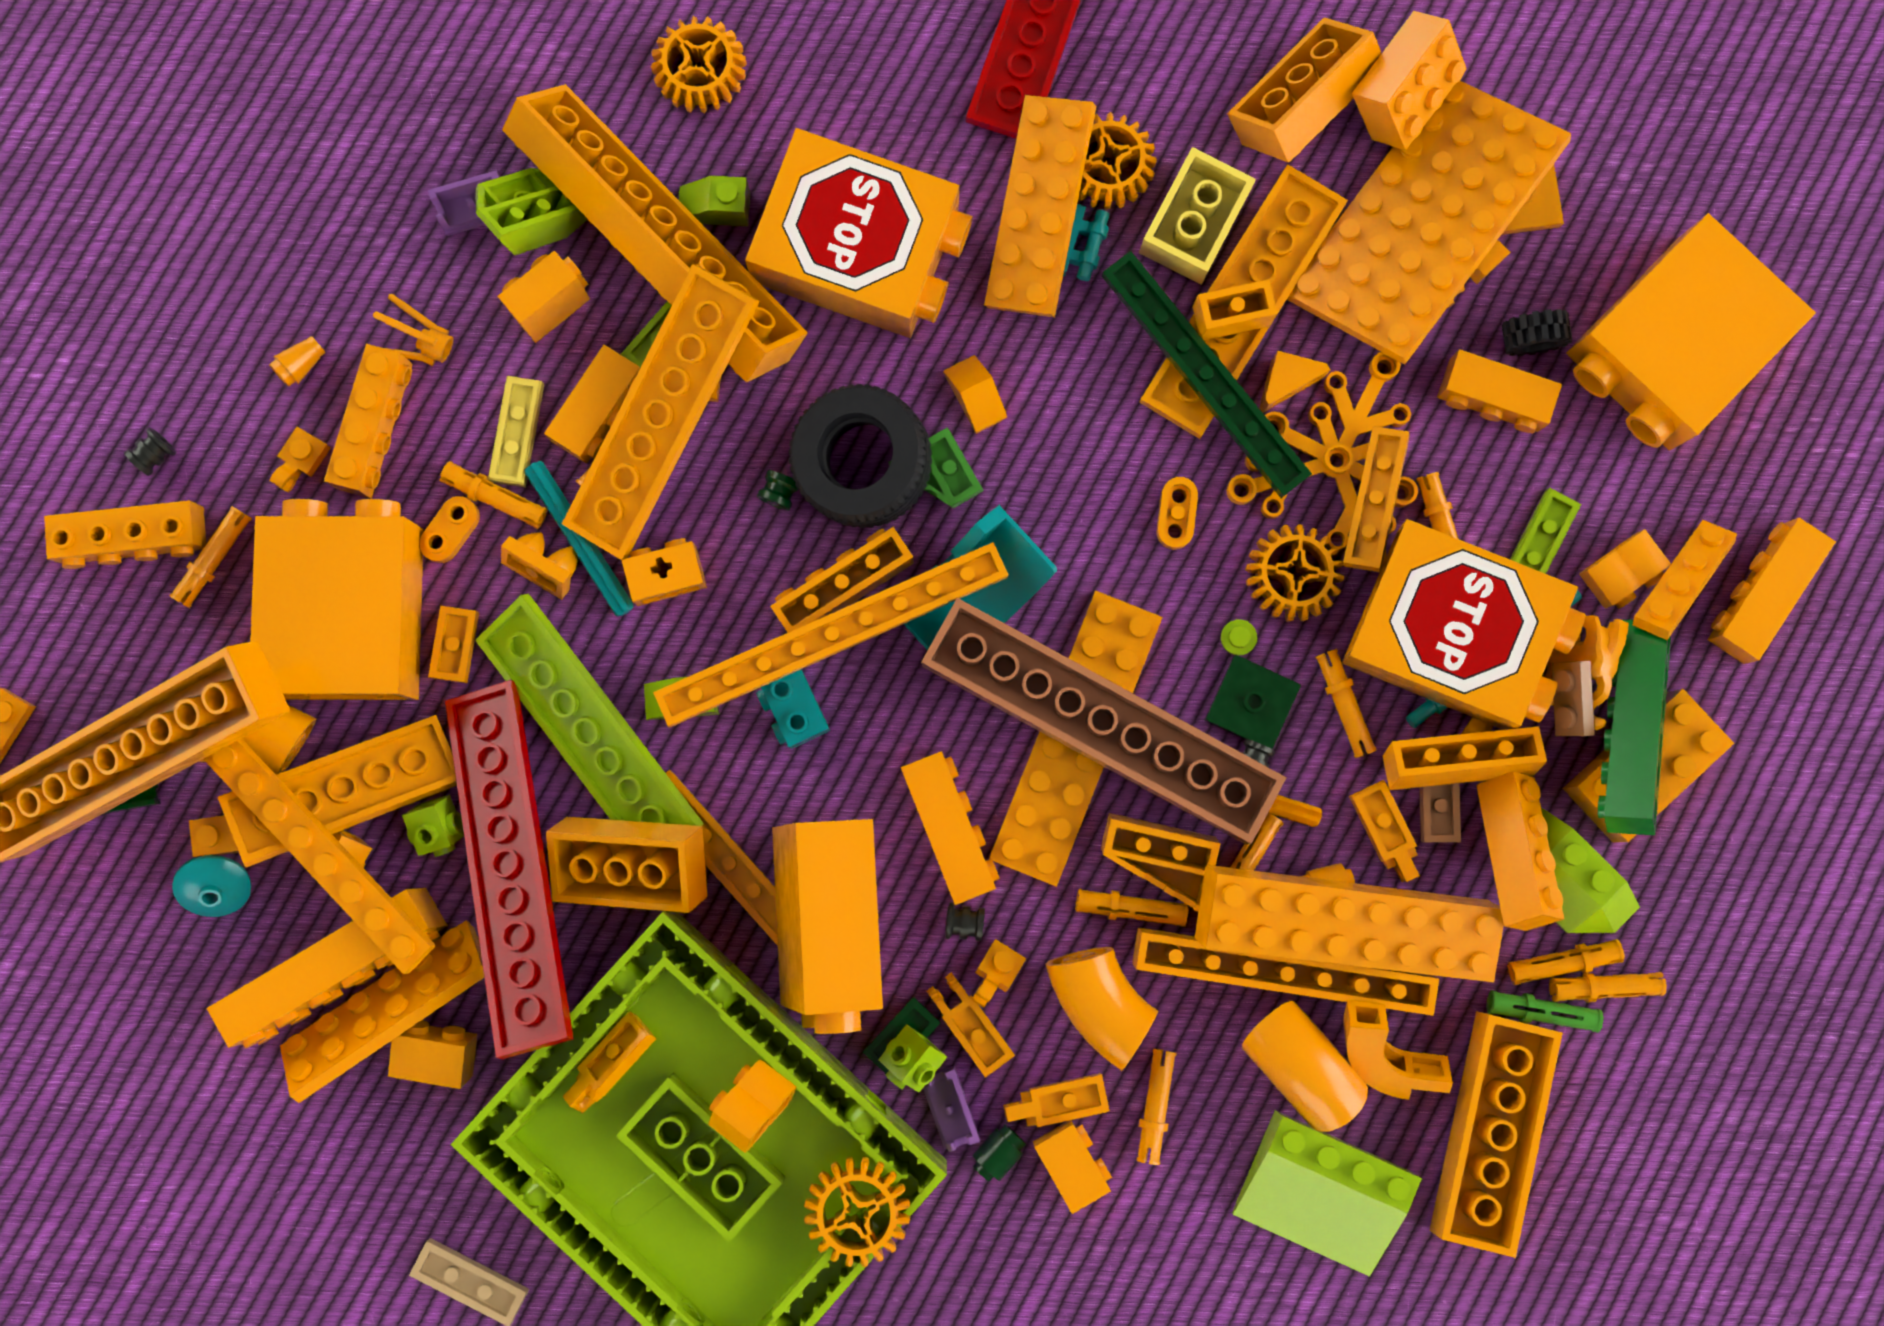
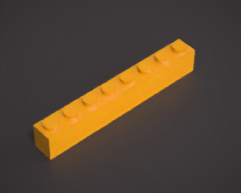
[1132,927,1439,1016]

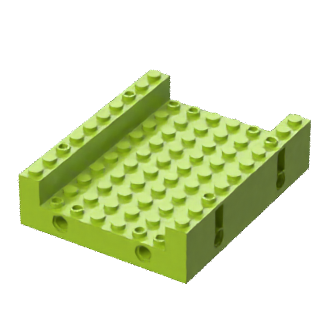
[450,911,947,1326]

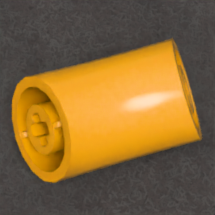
[199,705,317,774]
[1045,947,1158,1071]
[1242,1001,1368,1132]

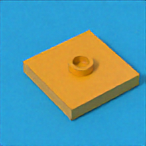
[1501,164,1564,235]

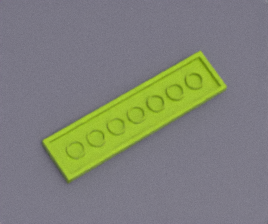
[475,594,704,826]

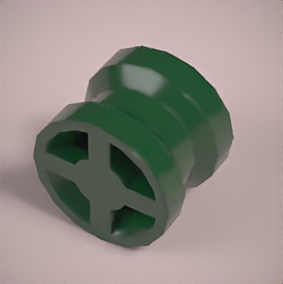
[756,470,799,511]

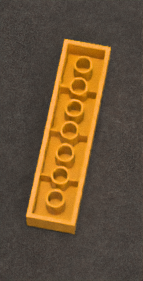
[1194,865,1504,983]

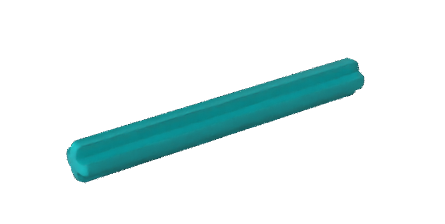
[525,461,634,617]

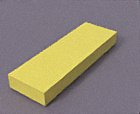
[488,376,545,488]

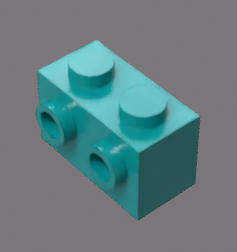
[756,669,831,749]

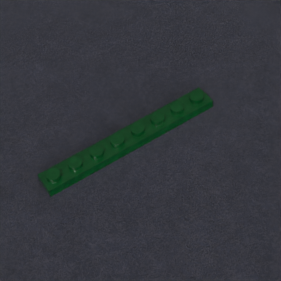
[1101,251,1312,498]

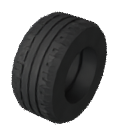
[789,384,932,528]

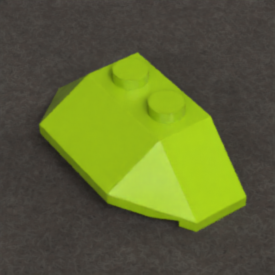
[476,168,587,256]
[1541,807,1640,933]

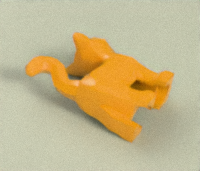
[1545,615,1629,730]

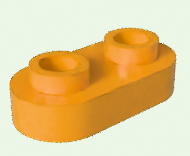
[1156,477,1198,550]
[419,496,480,563]

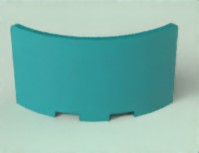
[904,505,1057,651]

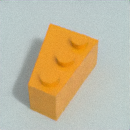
[1101,813,1221,912]

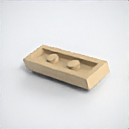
[409,1238,529,1326]

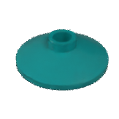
[172,855,251,917]

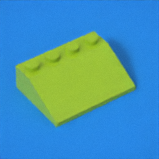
[1232,1110,1422,1277]

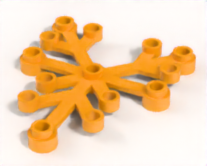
[1226,352,1418,564]

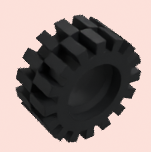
[1502,309,1572,356]

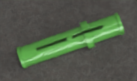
[1486,990,1604,1033]

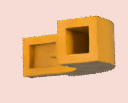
[1343,1000,1453,1100]

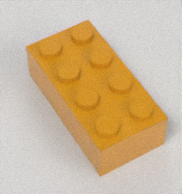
[1227,17,1382,163]
[1563,689,1734,843]
[546,817,708,913]

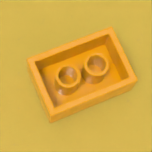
[1352,11,1467,150]

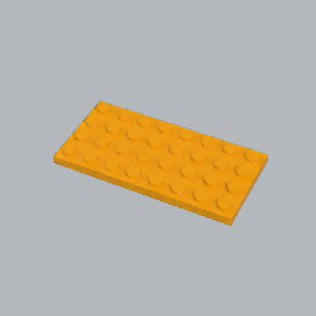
[1287,81,1571,365]

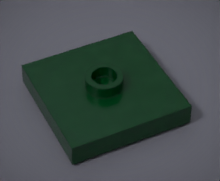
[1204,655,1301,749]

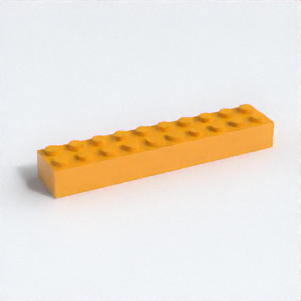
[502,84,808,383]
[0,640,291,863]

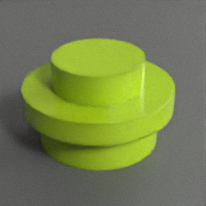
[1220,619,1257,656]

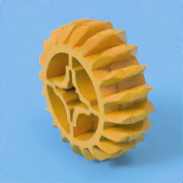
[651,15,747,114]
[1078,112,1157,210]
[1245,524,1344,622]
[804,1157,910,1267]

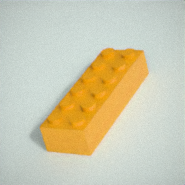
[206,888,448,1049]
[1429,1011,1563,1258]

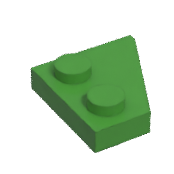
[888,427,984,509]

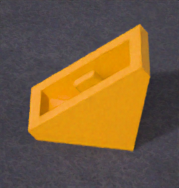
[1259,351,1331,413]
[943,355,1008,434]

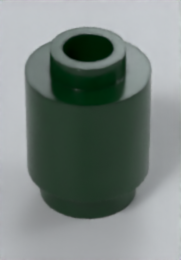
[972,1124,1027,1182]

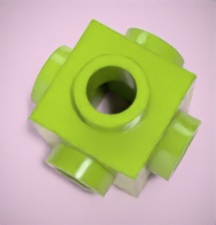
[402,794,464,857]
[878,1024,947,1092]

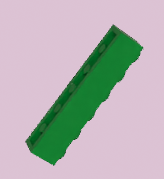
[1598,620,1671,835]

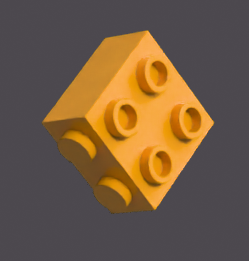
[497,251,590,343]

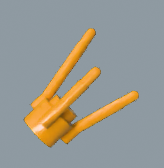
[373,294,454,366]

